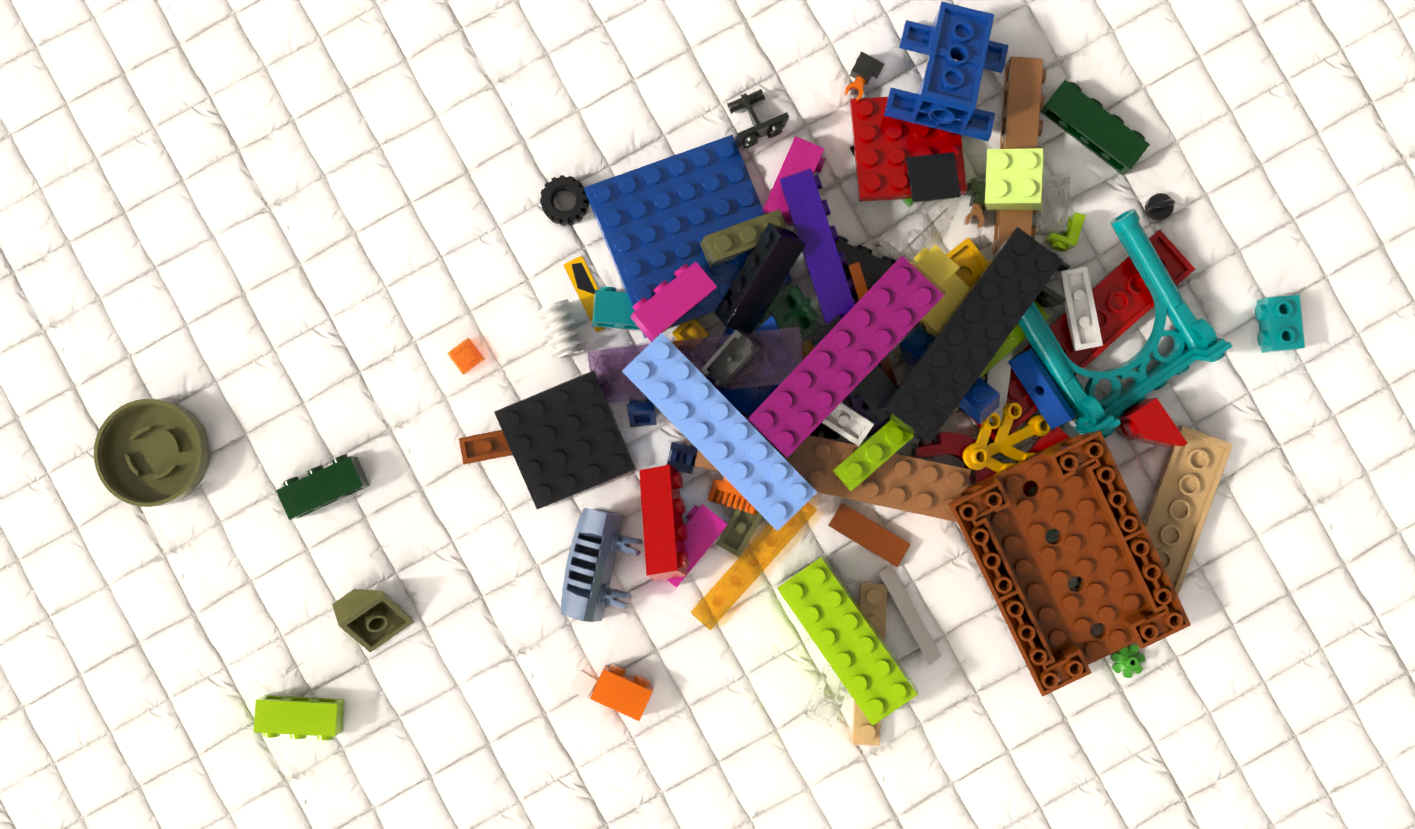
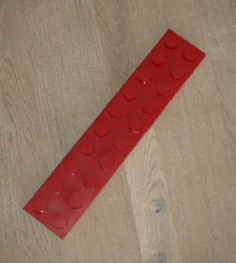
[968,229,1195,442]

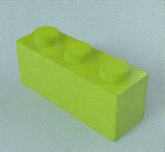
[253,695,345,740]

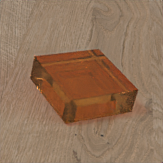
[447,338,486,375]

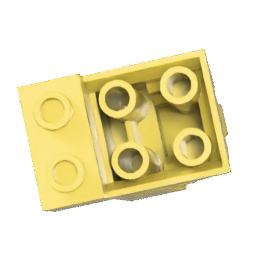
[913,244,970,336]

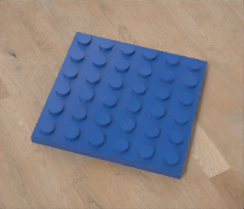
[584,135,792,339]

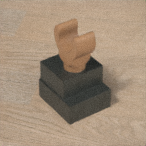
[964,180,988,229]

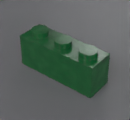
[276,454,370,520]

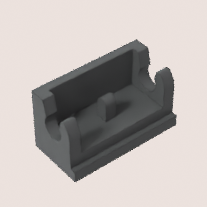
[700,329,761,388]

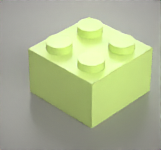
[985,148,1044,210]

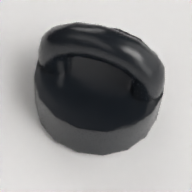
[1145,193,1175,221]

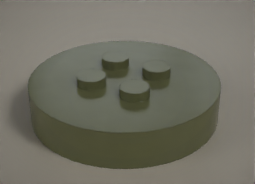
[94,399,210,507]

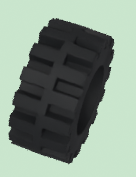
[540,175,589,226]

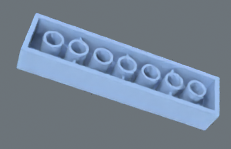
[622,333,817,531]

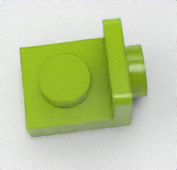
[1045,212,1086,252]

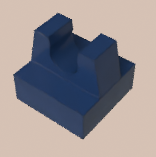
[627,397,657,427]
[667,442,697,474]

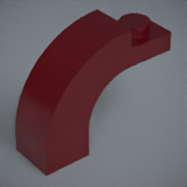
[911,432,997,485]

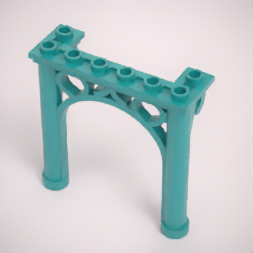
[1018,209,1233,438]

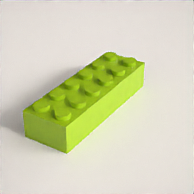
[777,556,919,726]

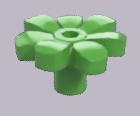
[1110,644,1146,678]

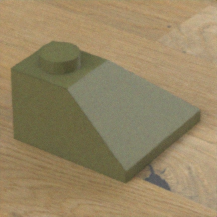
[332,589,414,652]

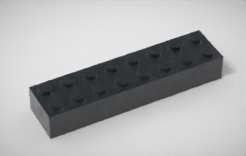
[880,227,1064,444]

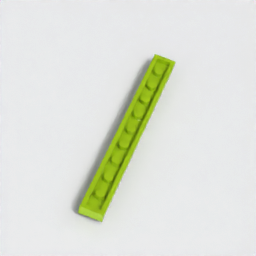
[832,300,1050,491]

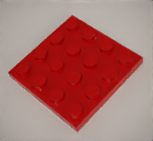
[850,97,967,202]

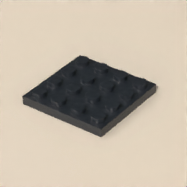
[494,370,636,510]

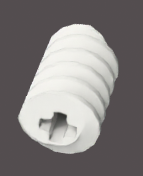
[537,299,584,359]

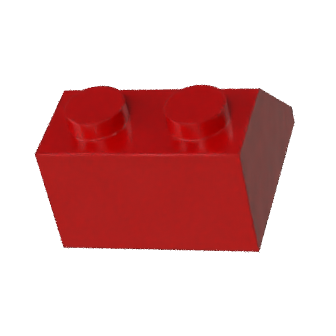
[1116,398,1188,447]

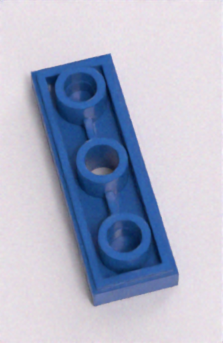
[1008,348,1076,429]

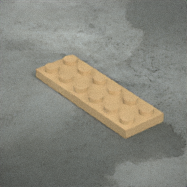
[1144,425,1233,595]

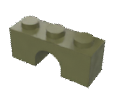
[700,209,788,268]

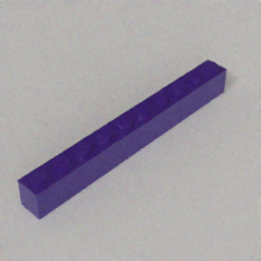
[779,169,891,438]

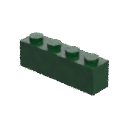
[1040,80,1150,175]

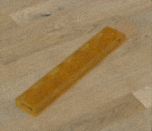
[690,502,817,630]

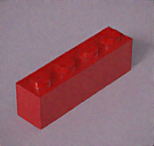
[639,464,689,581]

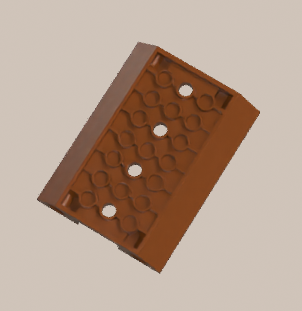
[948,430,1191,697]

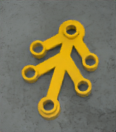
[963,403,1051,472]

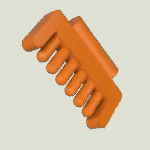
[708,477,758,515]

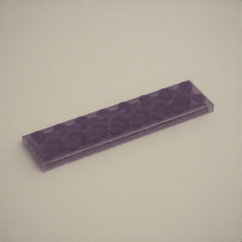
[587,326,804,403]

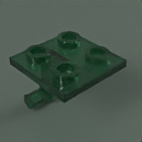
[756,283,820,348]

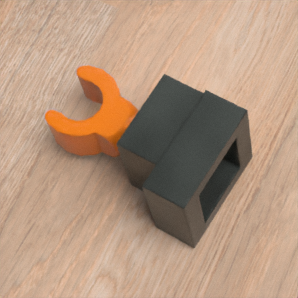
[844,51,885,101]

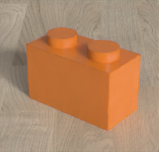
[590,664,654,721]

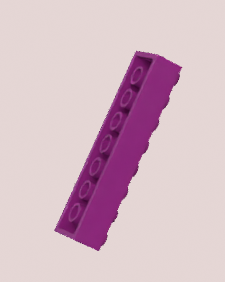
[747,254,946,458]

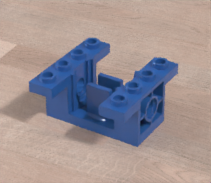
[884,1,1009,141]

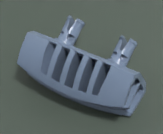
[561,508,643,622]

